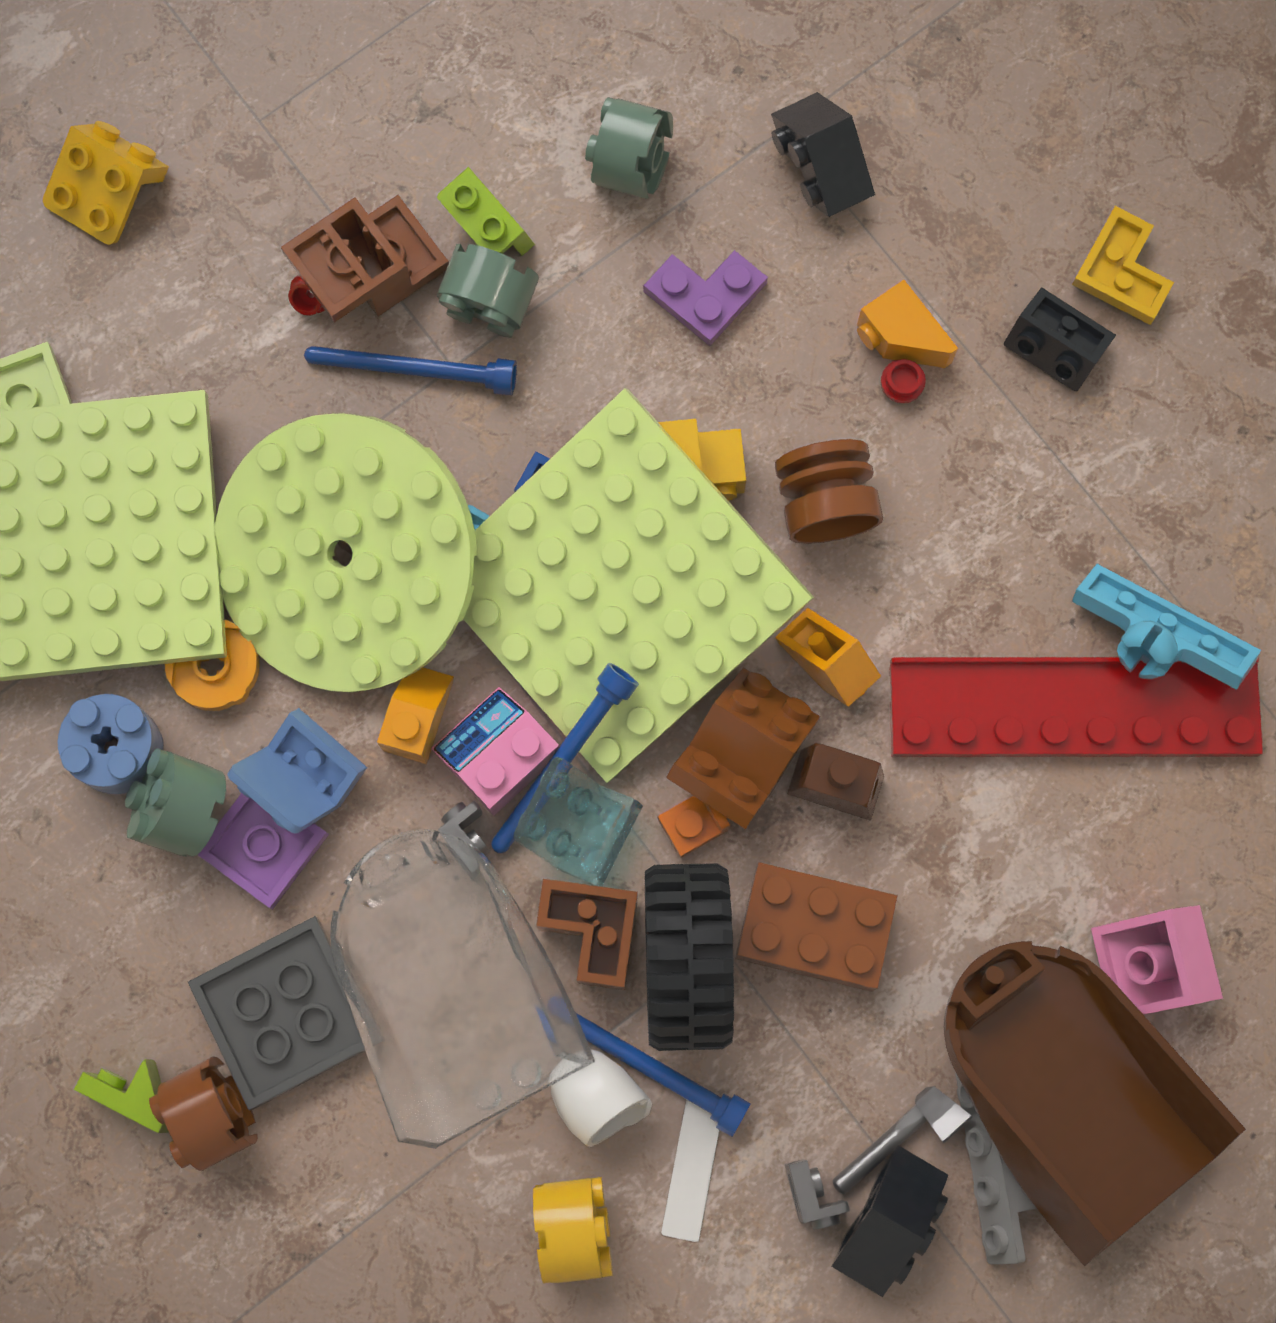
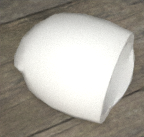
[549,1049,652,1147]

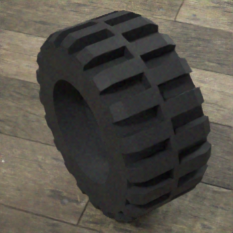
[645,863,734,1051]

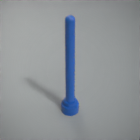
[304,346,517,396]
[491,663,639,853]
[543,1001,751,1137]

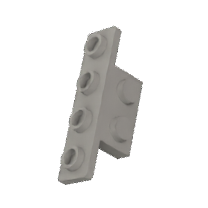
[956,1074,1037,1264]

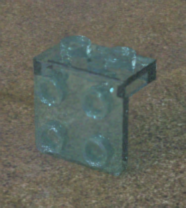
[514,757,643,887]

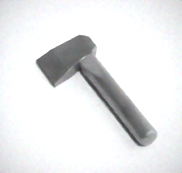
[833,1086,972,1194]

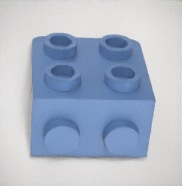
[227,708,367,833]

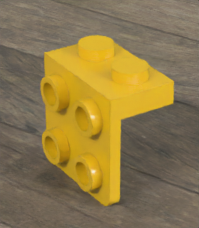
[43,121,169,245]

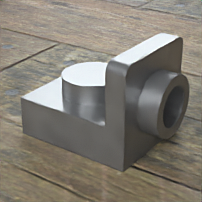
[438,801,490,879]
[784,1160,850,1230]

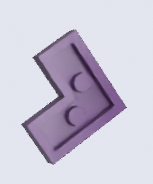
[643,250,768,346]

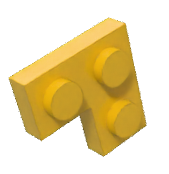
[1072,206,1174,325]

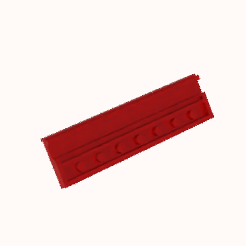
[889,657,1263,757]

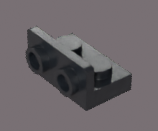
[1004,287,1116,391]

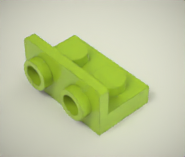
[437,167,535,256]

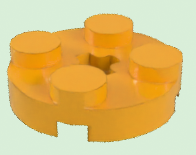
[165,620,260,711]

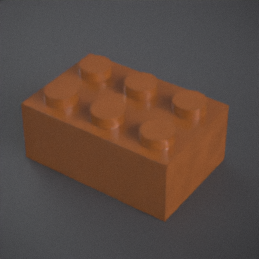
[735,862,898,992]

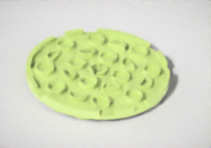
[214,413,477,692]

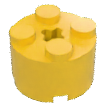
[533,1177,613,1284]

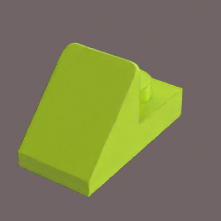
[74,1059,169,1133]

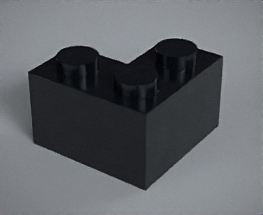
[771,92,875,217]
[831,1145,948,1297]

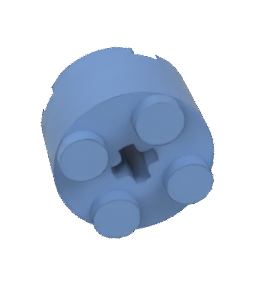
[58,694,163,794]

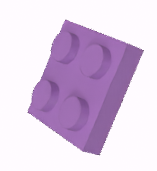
[198,793,329,910]

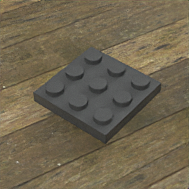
[188,916,379,1110]

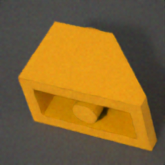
[857,280,958,368]
[775,608,881,707]
[377,667,454,764]

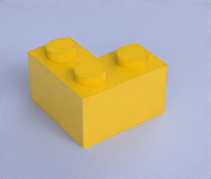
[658,419,746,501]

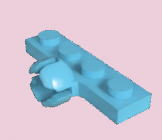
[1072,564,1261,690]

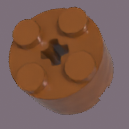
[149,1056,258,1171]

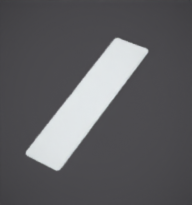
[661,1099,719,1242]

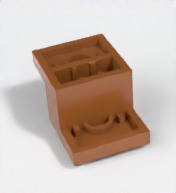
[281,195,449,323]
[666,667,821,829]

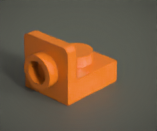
[657,796,730,858]

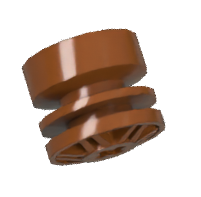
[775,439,883,544]

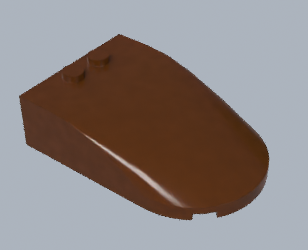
[944,941,1246,1267]

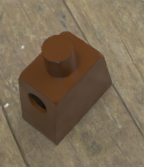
[787,743,884,821]

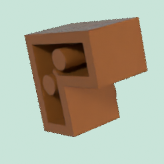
[536,879,638,990]

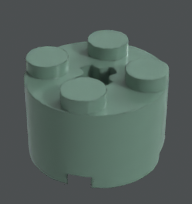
[585,97,673,199]
[437,243,539,338]
[125,748,226,857]

